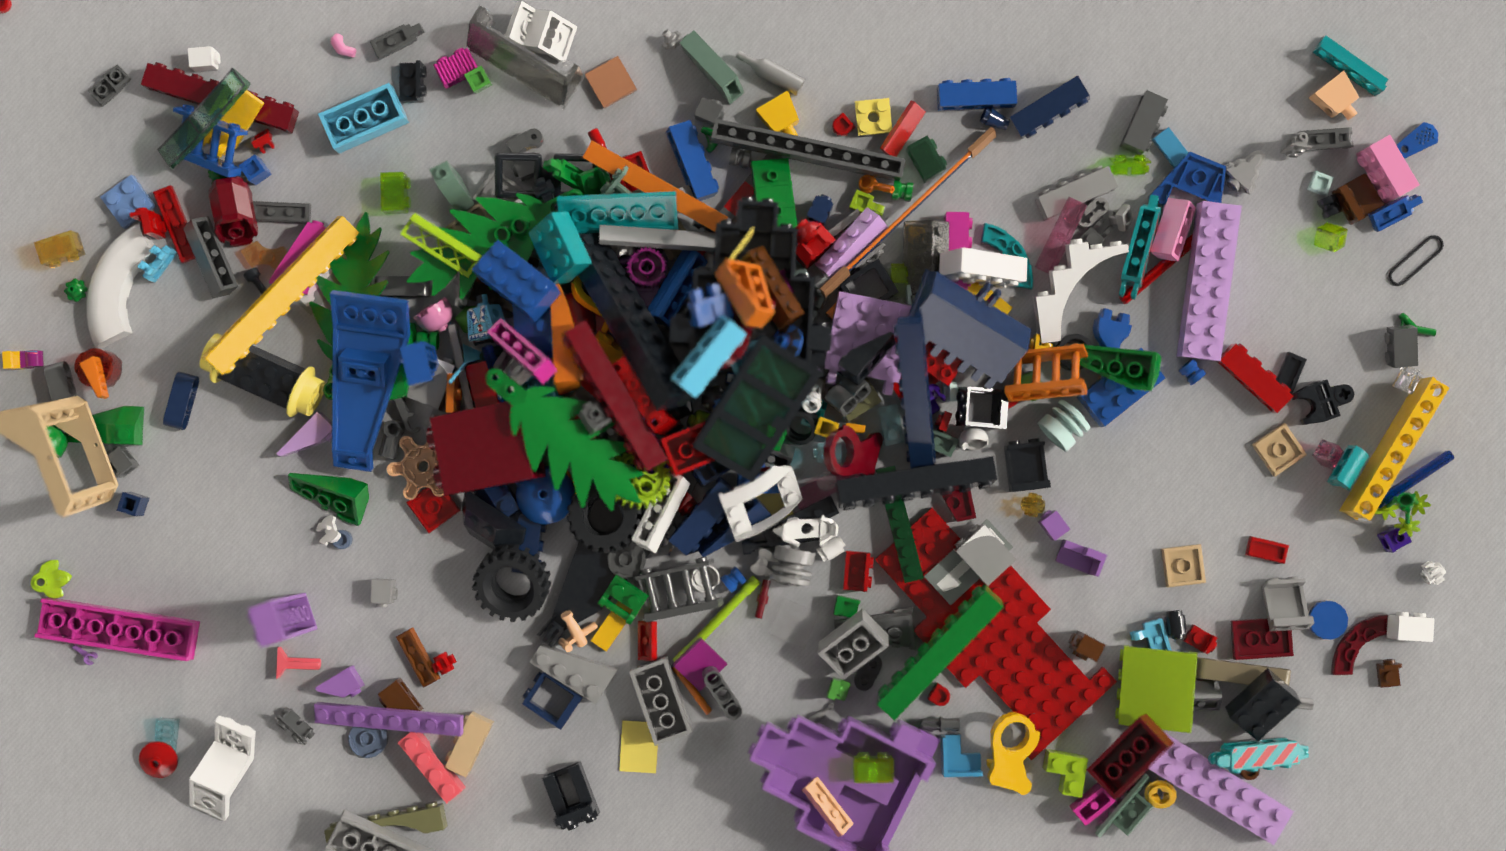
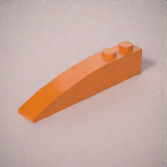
[549,279,584,395]

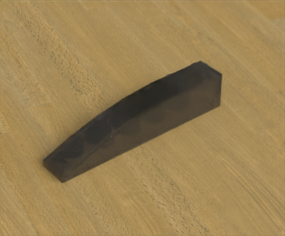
[903,220,949,304]

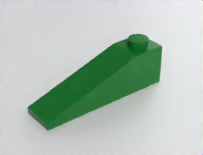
[1080,345,1162,392]
[65,406,144,445]
[288,473,369,526]

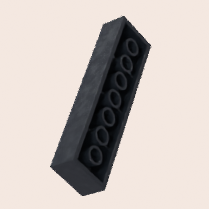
[835,456,998,511]

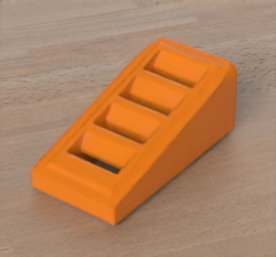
[80,356,109,399]

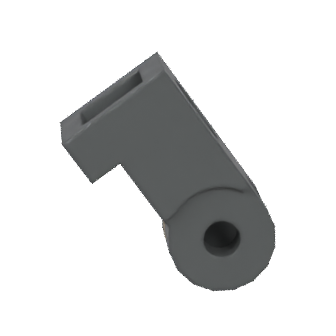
[506,128,544,153]

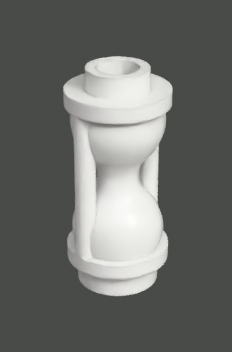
[802,378,825,413]

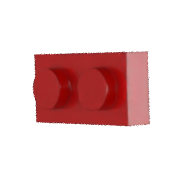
[638,620,657,661]

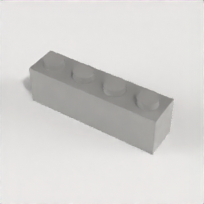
[1035,165,1118,221]

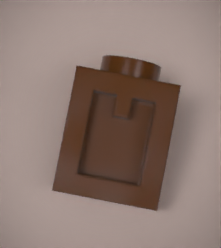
[1376,659,1403,688]

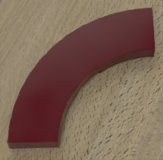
[1331,614,1388,675]

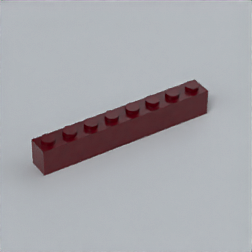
[140,62,299,134]
[561,320,667,472]

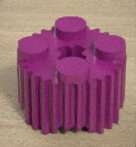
[627,247,667,289]

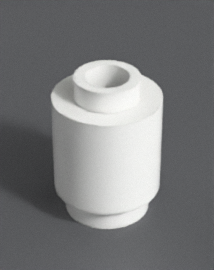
[816,536,846,562]

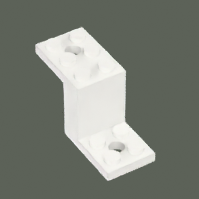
[189,715,255,821]

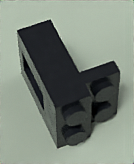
[542,761,600,831]

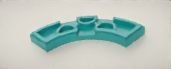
[981,223,1033,290]

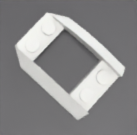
[718,464,803,543]

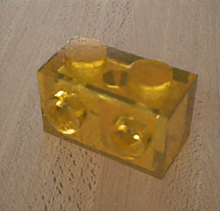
[34,230,86,268]

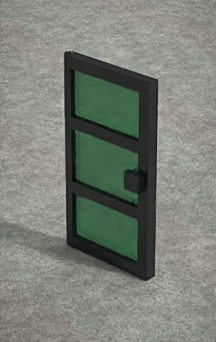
[691,334,823,482]

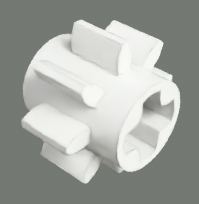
[1420,561,1446,585]

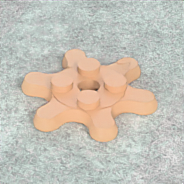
[387,436,444,500]

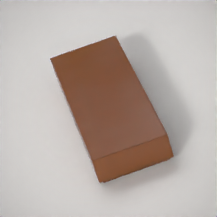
[396,627,441,688]

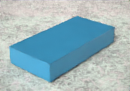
[1152,127,1188,168]

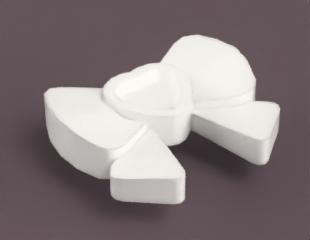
[316,515,341,545]
[750,548,778,577]

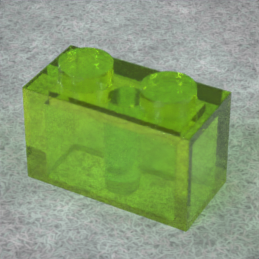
[380,172,411,214]
[853,752,894,783]

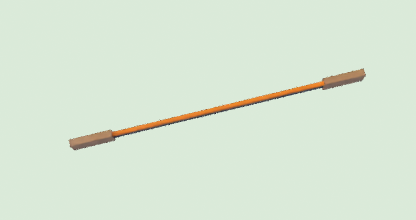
[820,127,996,298]

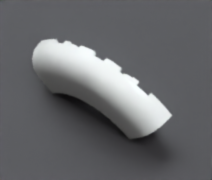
[86,222,157,350]

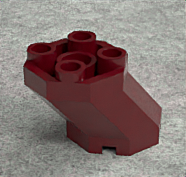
[209,176,258,247]

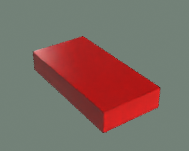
[1245,536,1289,564]

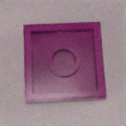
[673,637,728,691]

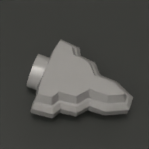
[1225,150,1265,195]

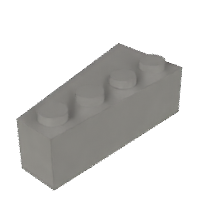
[530,644,619,704]

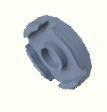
[348,727,388,758]

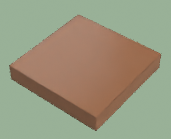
[585,56,637,109]

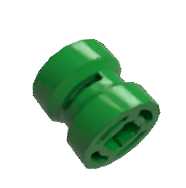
[891,180,913,202]
[416,331,439,351]

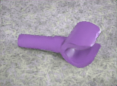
[72,644,98,665]

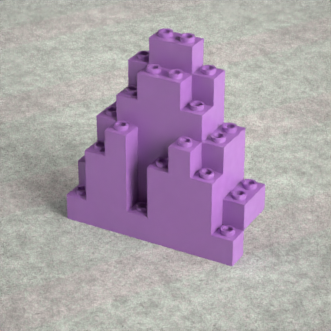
[748,714,940,851]

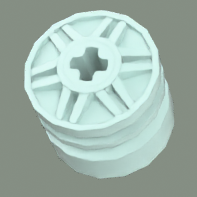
[1037,400,1090,452]

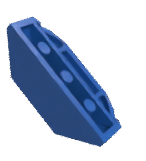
[513,305,553,358]

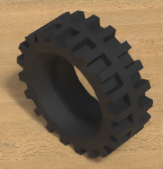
[472,544,551,622]

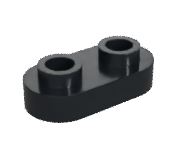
[854,655,882,691]

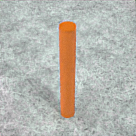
[672,666,712,715]

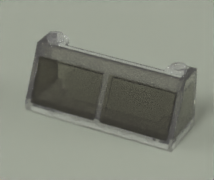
[466,5,584,110]

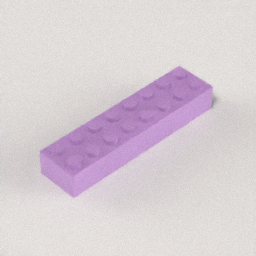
[1176,201,1242,361]
[1149,733,1294,845]

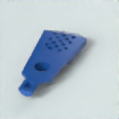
[1397,122,1439,159]

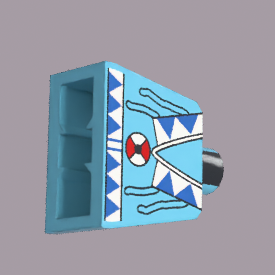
[467,294,505,341]

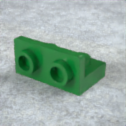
[577,167,610,195]

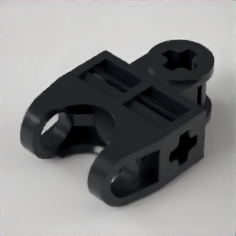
[1292,379,1355,425]

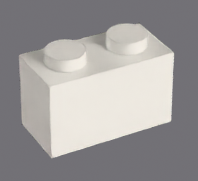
[1387,611,1434,642]

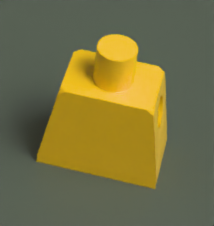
[756,91,799,136]

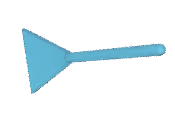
[448,344,489,384]

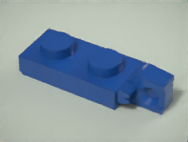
[1368,194,1423,232]

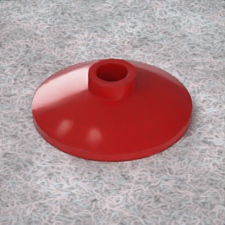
[139,741,178,778]

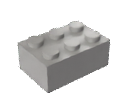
[818,608,889,680]

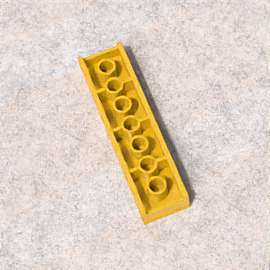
[1339,377,1449,521]

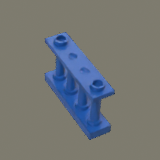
[167,104,248,178]

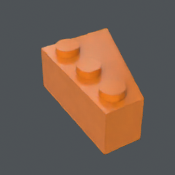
[715,259,774,328]

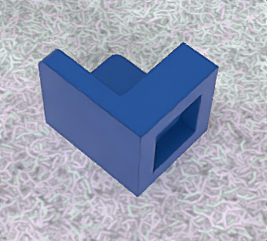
[238,155,272,185]

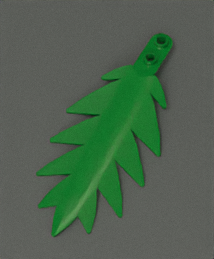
[407,189,584,300]
[309,212,390,400]
[485,369,644,511]

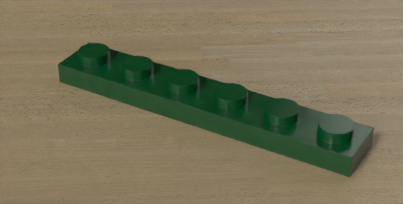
[876,465,924,583]

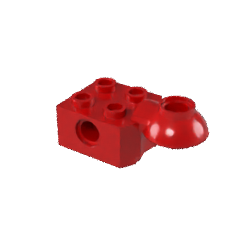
[795,219,836,270]
[895,336,962,386]

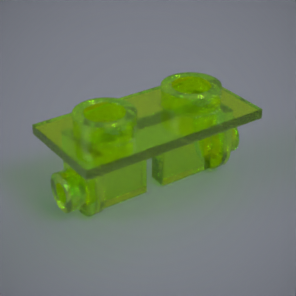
[1109,154,1152,175]

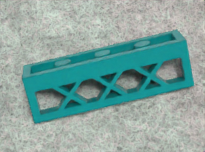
[1312,35,1389,96]

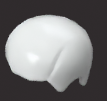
[959,427,989,450]
[689,565,720,593]

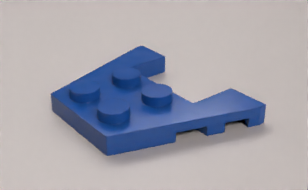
[1148,152,1226,205]

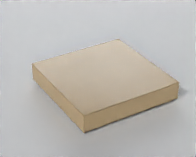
[1252,423,1307,477]
[1161,544,1206,588]

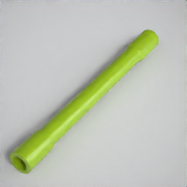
[672,575,761,662]

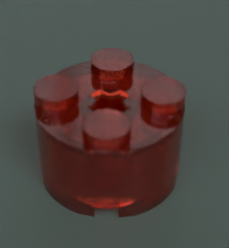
[74,348,122,388]

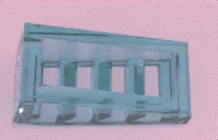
[155,717,180,752]

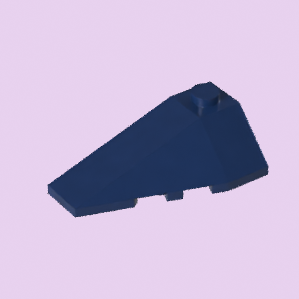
[474,484,520,517]
[697,497,772,557]

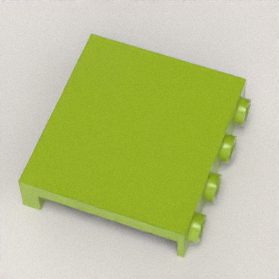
[1115,645,1198,733]

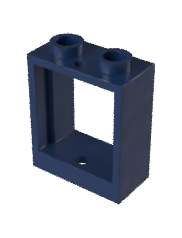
[522,671,583,730]

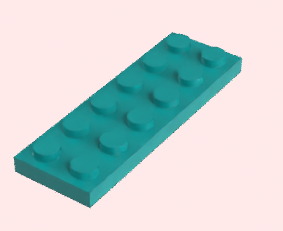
[557,191,678,234]

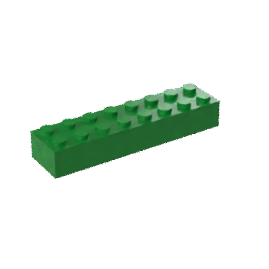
[877,584,1004,721]

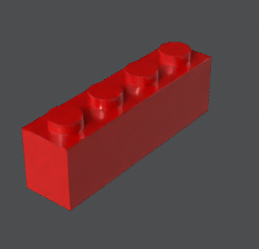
[1216,343,1294,413]
[465,360,504,408]

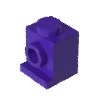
[1377,526,1413,553]

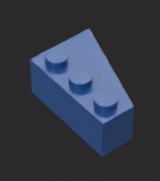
[398,341,439,386]

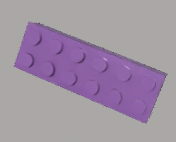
[248,593,318,648]

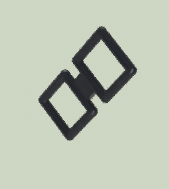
[495,153,600,199]

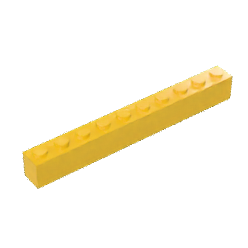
[202,216,359,374]

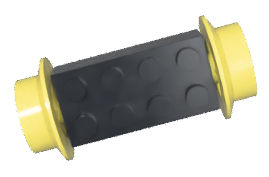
[200,333,326,417]

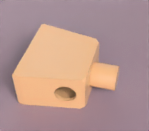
[1309,71,1359,120]

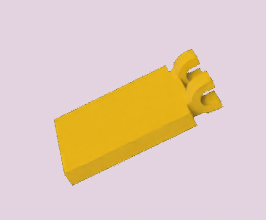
[203,79,264,158]

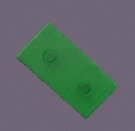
[750,158,798,228]

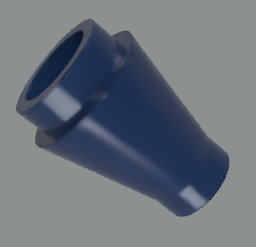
[980,107,1010,130]

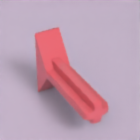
[276,646,321,679]

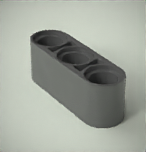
[375,276,431,297]
[44,361,77,401]
[702,666,742,720]

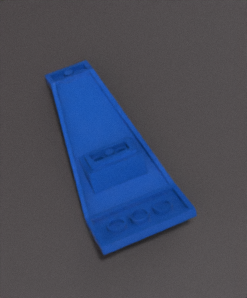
[330,290,410,472]

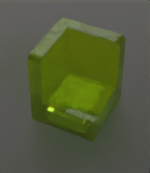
[1314,222,1348,253]
[889,263,915,285]

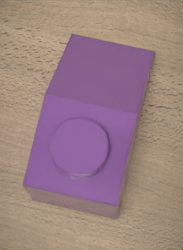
[315,666,365,698]

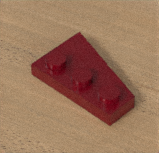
[942,490,976,522]

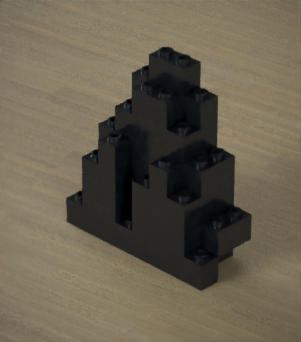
[669,197,832,377]

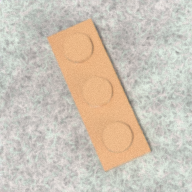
[802,777,854,837]

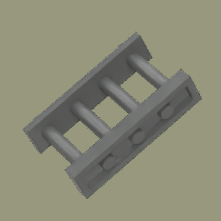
[635,557,724,622]

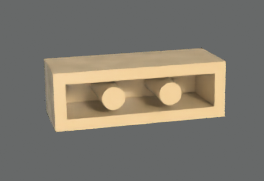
[444,711,494,778]

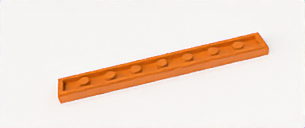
[582,141,729,232]

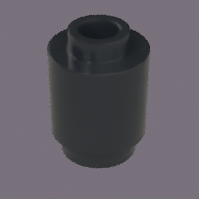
[1165,610,1187,639]

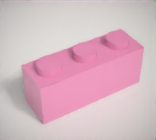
[1150,198,1196,262]

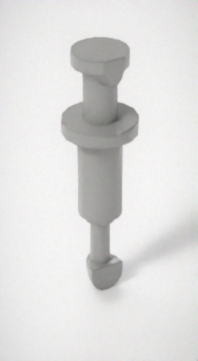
[808,703,834,723]

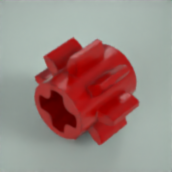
[431,652,457,675]

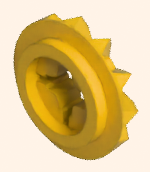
[1144,779,1177,809]

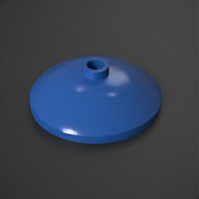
[516,466,575,524]

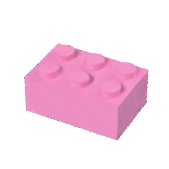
[1356,135,1420,203]

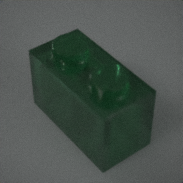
[906,135,947,183]

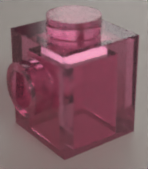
[1312,439,1344,470]

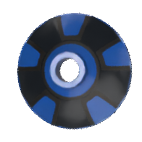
[769,325,803,363]

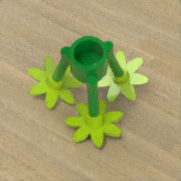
[1375,491,1431,537]

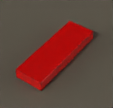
[880,100,926,157]

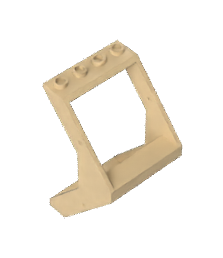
[0,396,118,517]

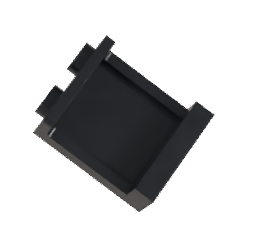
[1004,438,1051,492]

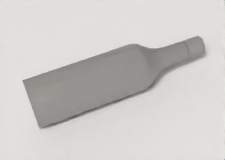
[736,51,805,96]

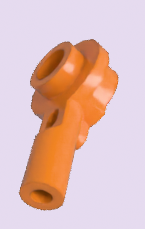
[859,175,895,193]

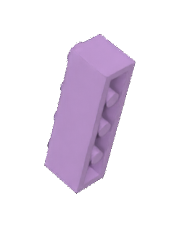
[815,207,888,279]

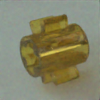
[1021,493,1045,517]

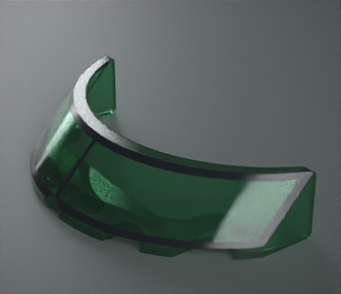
[157,67,251,170]

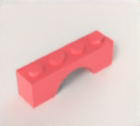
[397,732,466,804]

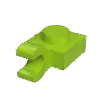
[849,190,885,216]

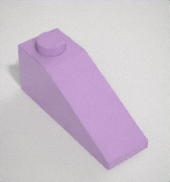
[276,412,332,457]

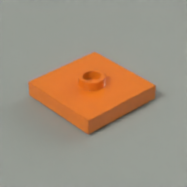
[445,373,462,413]

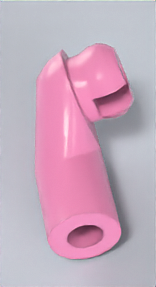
[331,34,356,58]

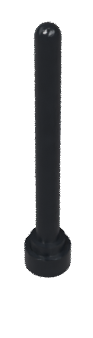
[742,537,820,555]

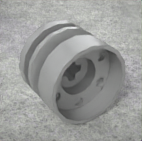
[770,545,815,587]

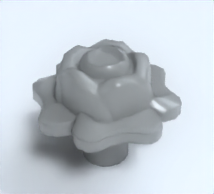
[662,29,682,49]

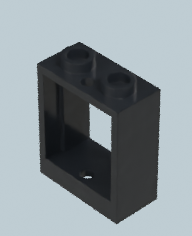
[837,259,899,301]
[955,386,1008,429]

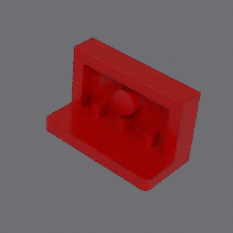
[129,208,167,240]
[843,551,874,592]

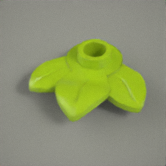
[31,560,72,599]

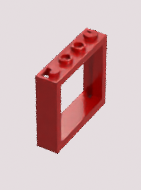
[612,355,684,437]

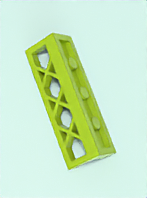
[400,213,483,278]

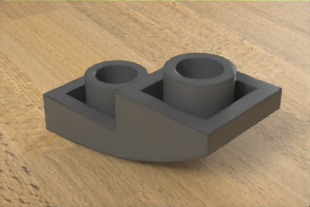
[88,64,131,107]

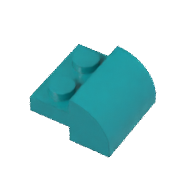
[1327,445,1369,491]

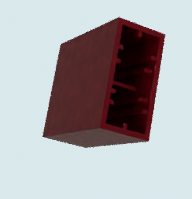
[426,402,546,496]

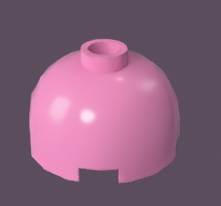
[413,297,453,333]

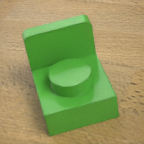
[826,677,851,701]

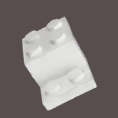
[504,1,577,63]

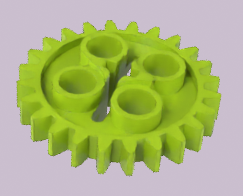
[615,452,671,510]

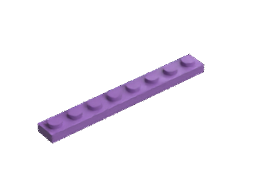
[314,702,463,736]

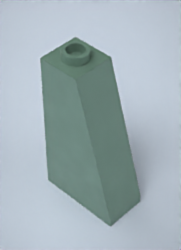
[679,30,744,104]
[429,161,475,211]

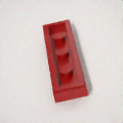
[153,185,196,264]

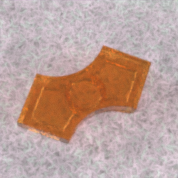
[241,241,288,270]

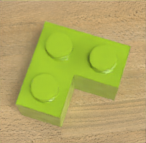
[1042,748,1088,798]

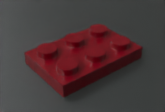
[1230,618,1294,660]

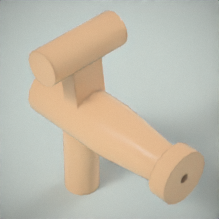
[558,610,598,652]

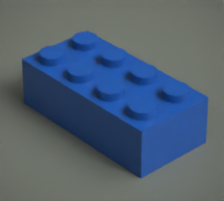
[472,240,561,323]
[1076,348,1166,427]

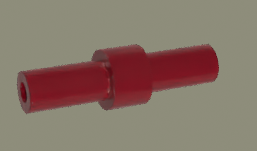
[755,579,771,619]

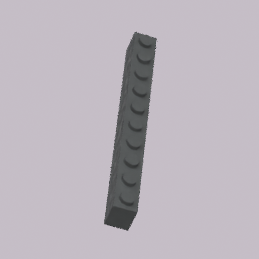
[710,118,906,181]

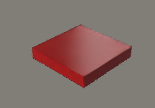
[406,487,461,534]

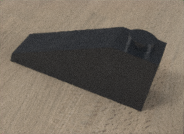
[838,332,896,385]

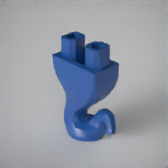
[1093,308,1132,348]

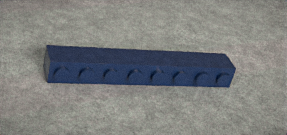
[893,316,936,469]

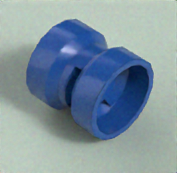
[1178,358,1206,385]
[720,566,747,593]

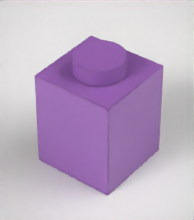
[1038,510,1070,541]

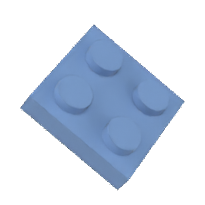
[100,175,156,229]

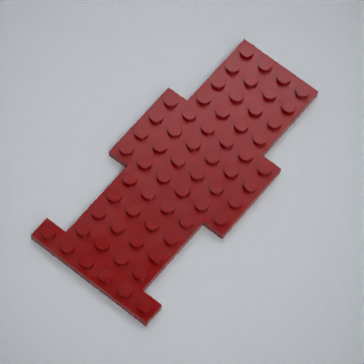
[874,507,1117,761]

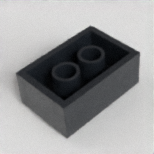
[1225,668,1301,741]

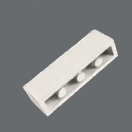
[631,471,690,553]

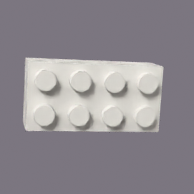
[939,248,1027,288]

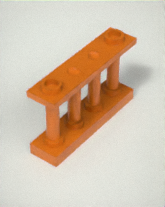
[1004,344,1088,402]

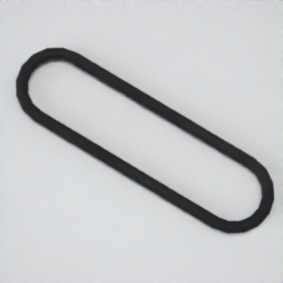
[1389,235,1444,286]

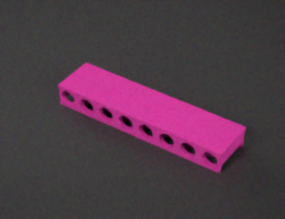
[34,597,200,661]

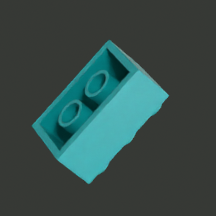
[528,211,592,284]

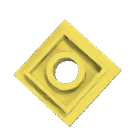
[855,98,892,136]

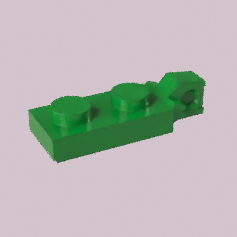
[543,158,584,191]

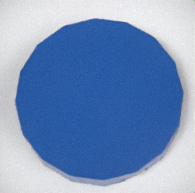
[1308,600,1348,640]

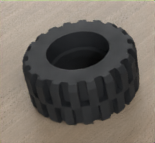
[567,480,644,553]

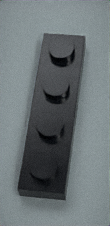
[762,496,839,547]

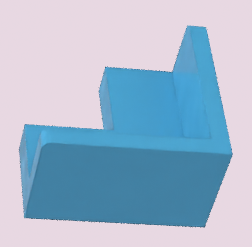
[940,734,983,777]

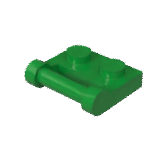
[598,574,649,625]

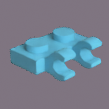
[137,245,177,283]
[1129,618,1172,651]

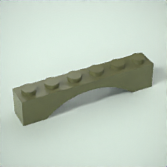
[324,801,448,851]

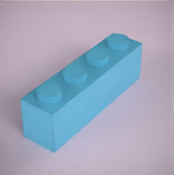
[671,315,746,398]

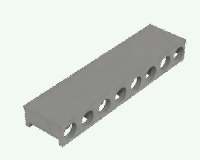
[325,809,435,851]

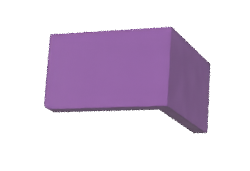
[1056,539,1107,577]

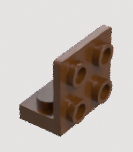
[1332,173,1384,225]

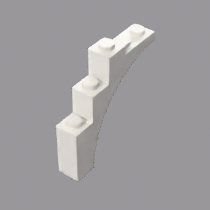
[1032,239,1129,343]

